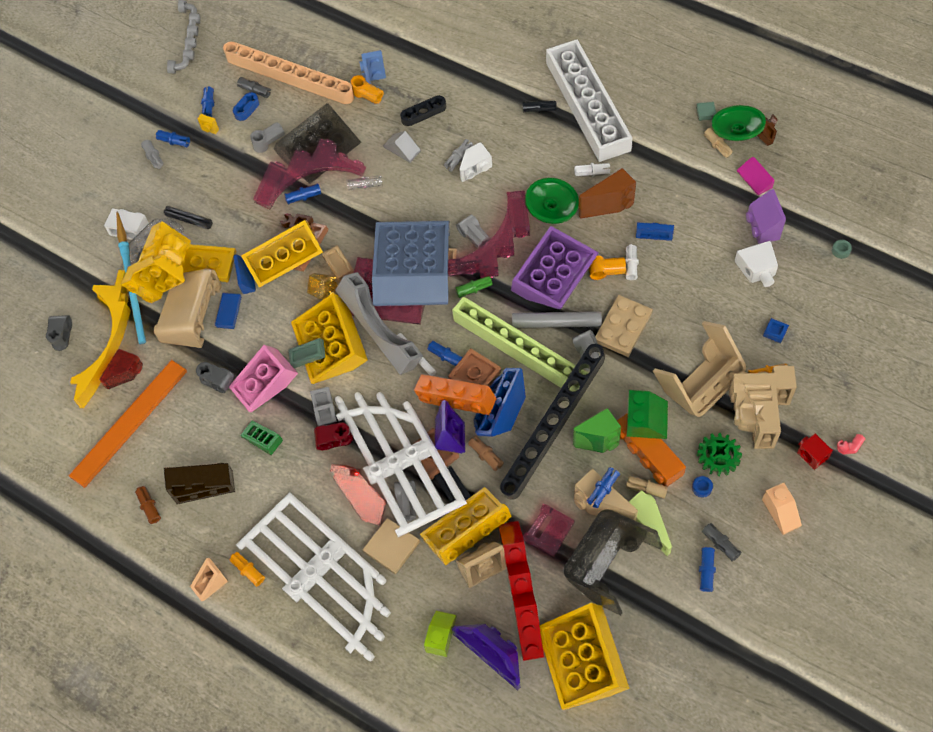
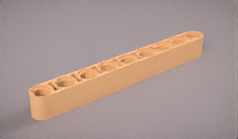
[223,41,354,104]

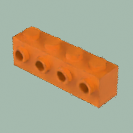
[414,374,497,415]

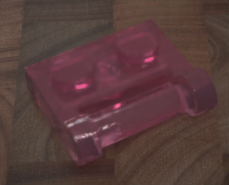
[523,504,575,557]

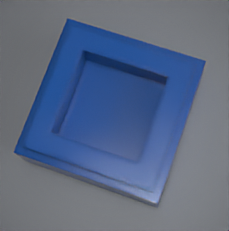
[763,318,789,343]

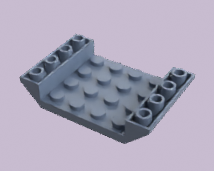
[372,221,450,306]

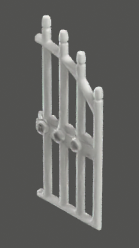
[335,392,467,537]
[236,492,391,662]

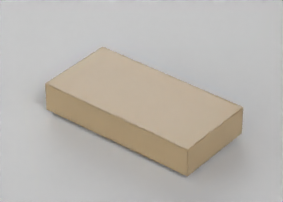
[322,245,355,282]

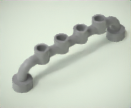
[167,0,201,74]

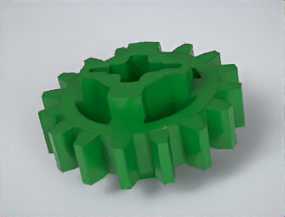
[697,433,742,477]

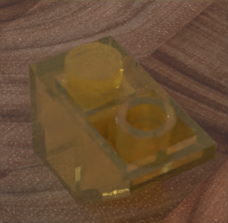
[307,273,337,300]

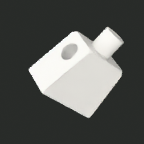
[735,241,778,287]

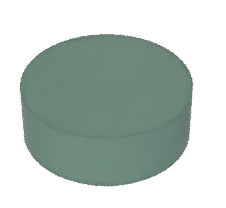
[832,240,852,259]

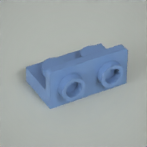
[359,50,386,83]

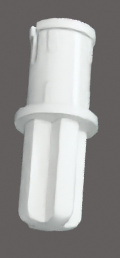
[574,163,610,177]
[625,244,639,280]

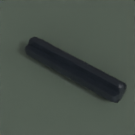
[164,206,213,229]

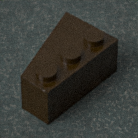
[164,463,235,505]

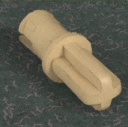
[704,127,733,158]
[626,476,668,499]

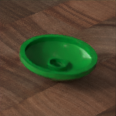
[712,105,766,141]
[525,178,579,224]

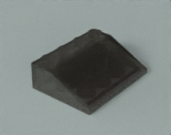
[274,103,361,184]

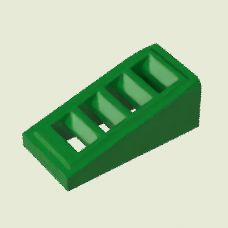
[240,421,283,455]

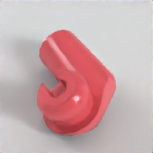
[837,434,865,455]

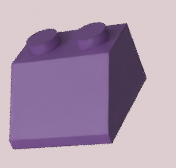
[746,189,786,244]

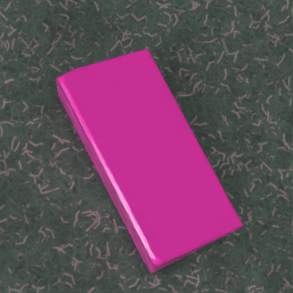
[737,156,774,196]

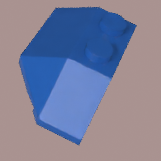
[473,368,526,437]

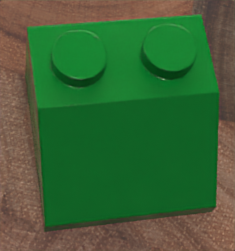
[626,390,668,439]

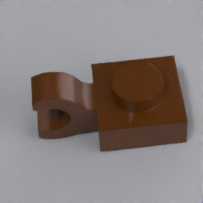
[757,114,778,146]

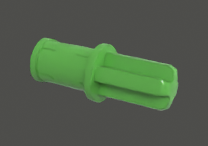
[455,276,493,298]

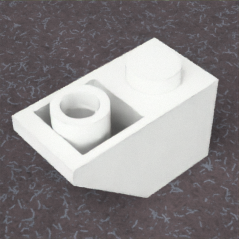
[460,142,492,182]

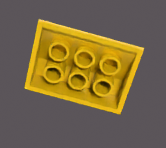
[291,293,368,384]
[539,603,630,710]

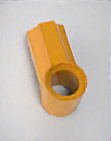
[351,75,384,104]
[589,256,626,280]

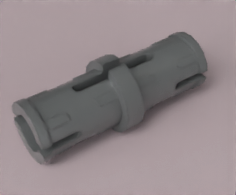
[237,77,271,98]
[702,523,742,562]

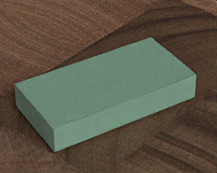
[288,338,325,368]

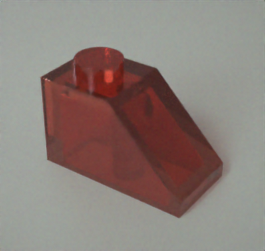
[99,349,143,389]

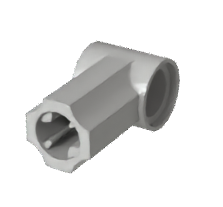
[250,122,285,153]
[456,214,491,250]
[572,330,599,371]
[394,480,417,522]

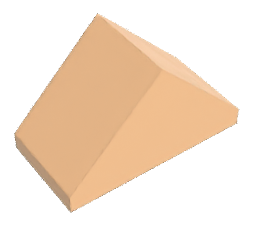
[190,558,228,602]

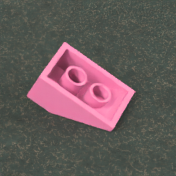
[229,345,298,412]

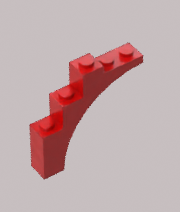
[499,521,544,661]

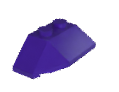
[452,624,521,691]

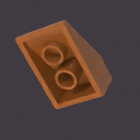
[578,168,636,219]

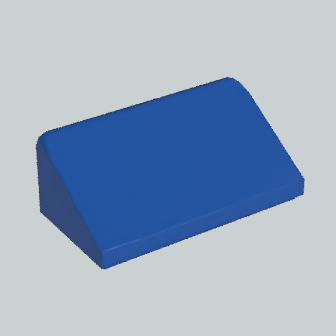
[233,254,256,294]

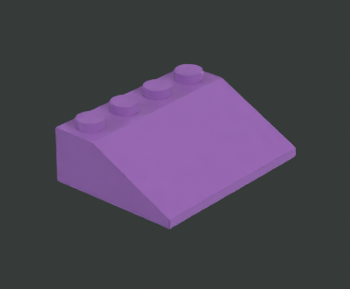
[511,226,599,310]

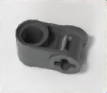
[46,315,72,351]
[196,362,235,393]

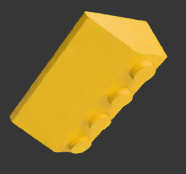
[241,220,323,288]

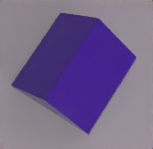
[435,400,465,454]

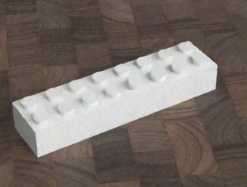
[546,39,632,162]

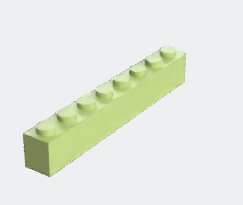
[452,297,588,391]

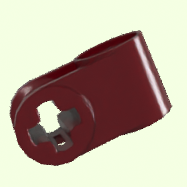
[314,423,353,451]

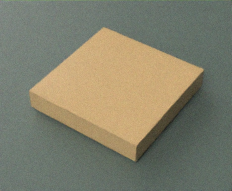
[363,518,420,575]

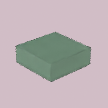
[696,102,716,121]

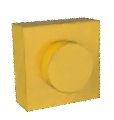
[197,114,219,134]

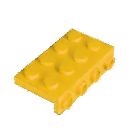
[420,487,512,566]

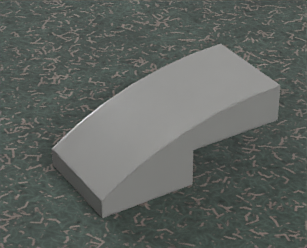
[310,387,337,426]

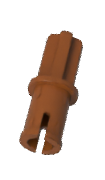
[135,486,161,524]

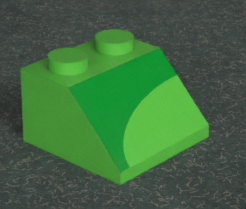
[573,408,621,453]

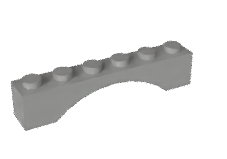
[335,272,423,375]

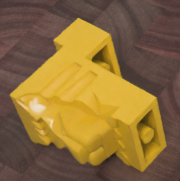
[121,221,191,303]

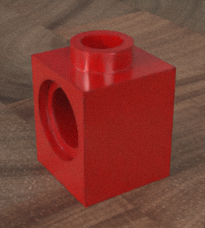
[797,433,833,470]

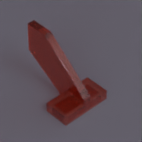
[330,464,387,525]

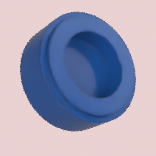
[692,476,713,498]

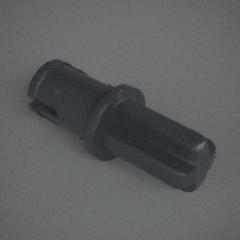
[523,99,557,113]

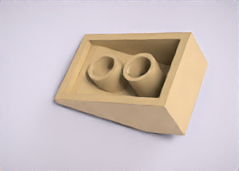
[574,469,638,528]
[457,541,506,588]

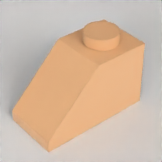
[762,483,802,535]

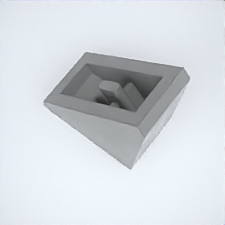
[383,131,421,163]

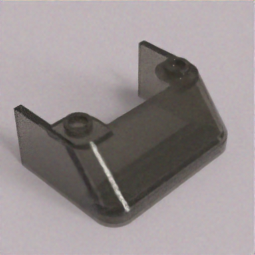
[563,510,663,616]

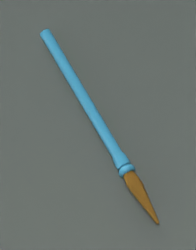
[116,211,146,344]

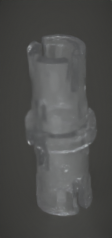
[347,175,383,190]

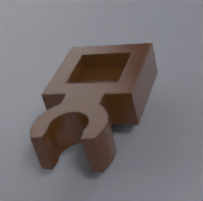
[280,213,314,228]

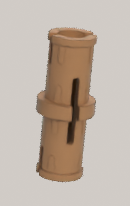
[468,436,504,471]

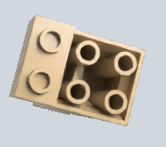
[729,364,797,449]

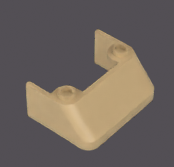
[653,321,746,417]

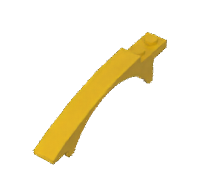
[70,270,131,408]

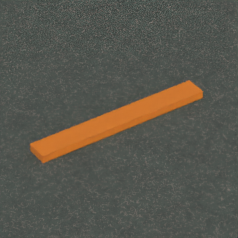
[69,360,187,488]

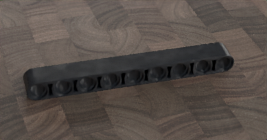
[500,344,605,500]

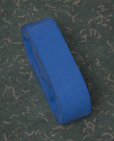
[233,93,259,121]

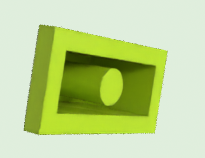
[424,611,457,657]

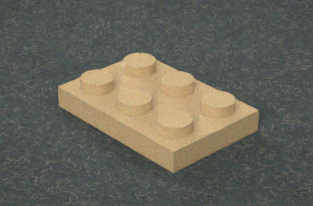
[595,295,653,357]

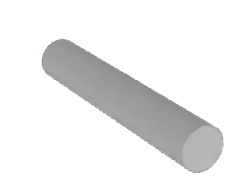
[512,311,602,328]

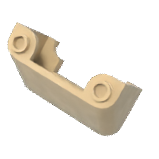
[154,269,222,348]

